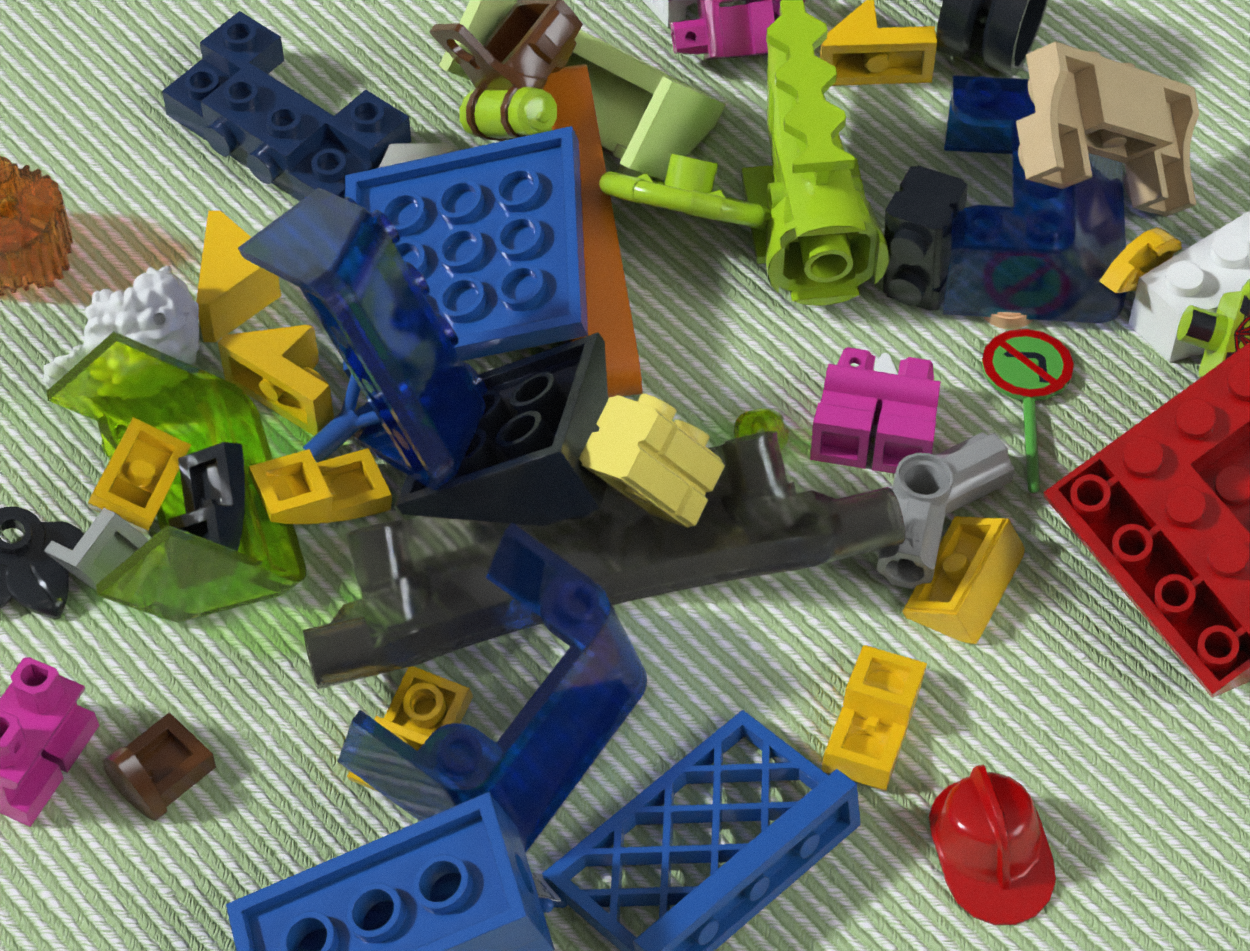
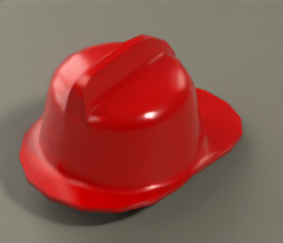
[929,764,1056,925]

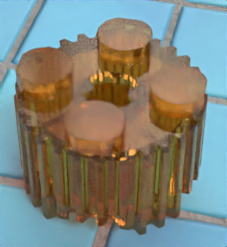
[0,156,73,296]

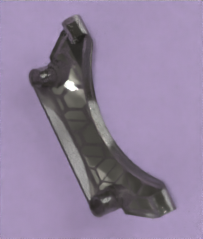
[303,431,905,690]

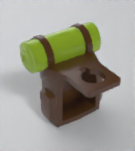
[429,0,583,141]

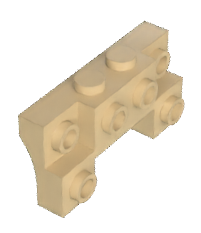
[1016,41,1199,217]

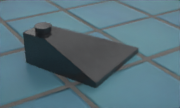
[396,332,608,526]

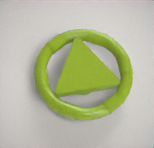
[599,153,771,229]

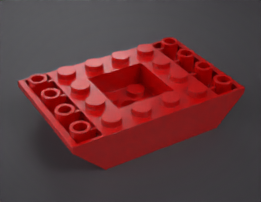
[1043,342,1250,698]

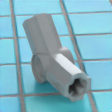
[876,432,1015,589]

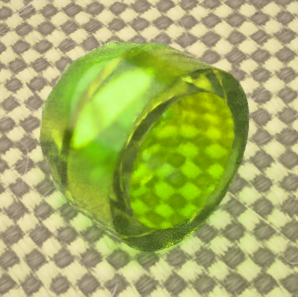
[734,408,789,461]

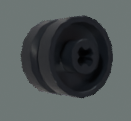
[936,0,1048,75]

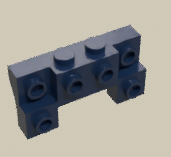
[162,11,411,224]

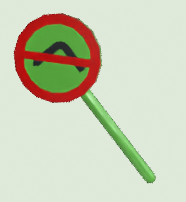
[981,329,1074,494]

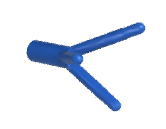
[303,346,429,462]

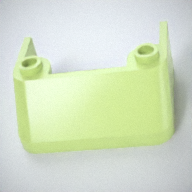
[438,0,726,180]

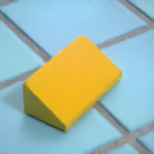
[902,516,1025,644]

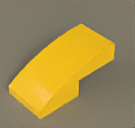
[249,448,392,524]
[821,645,927,791]

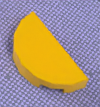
[1099,227,1182,293]

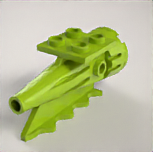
[741,0,890,306]

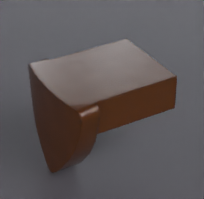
[103,712,216,821]

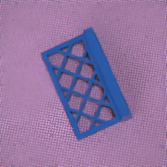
[542,710,861,951]

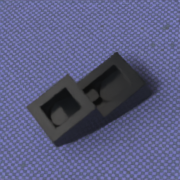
[168,442,245,583]

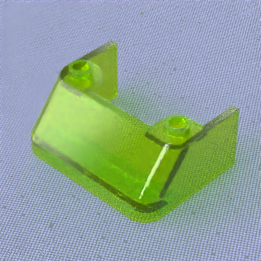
[46,331,307,623]

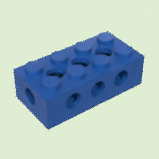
[226,792,555,951]

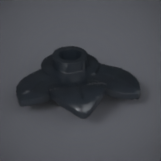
[0,507,84,619]

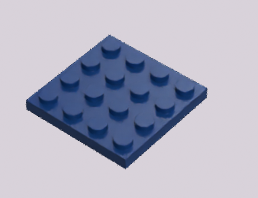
[343,126,588,381]

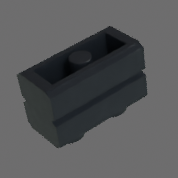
[883,165,968,311]

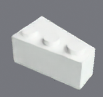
[1129,211,1250,363]

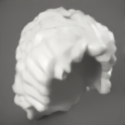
[43,265,199,395]

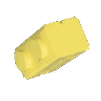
[579,393,725,528]

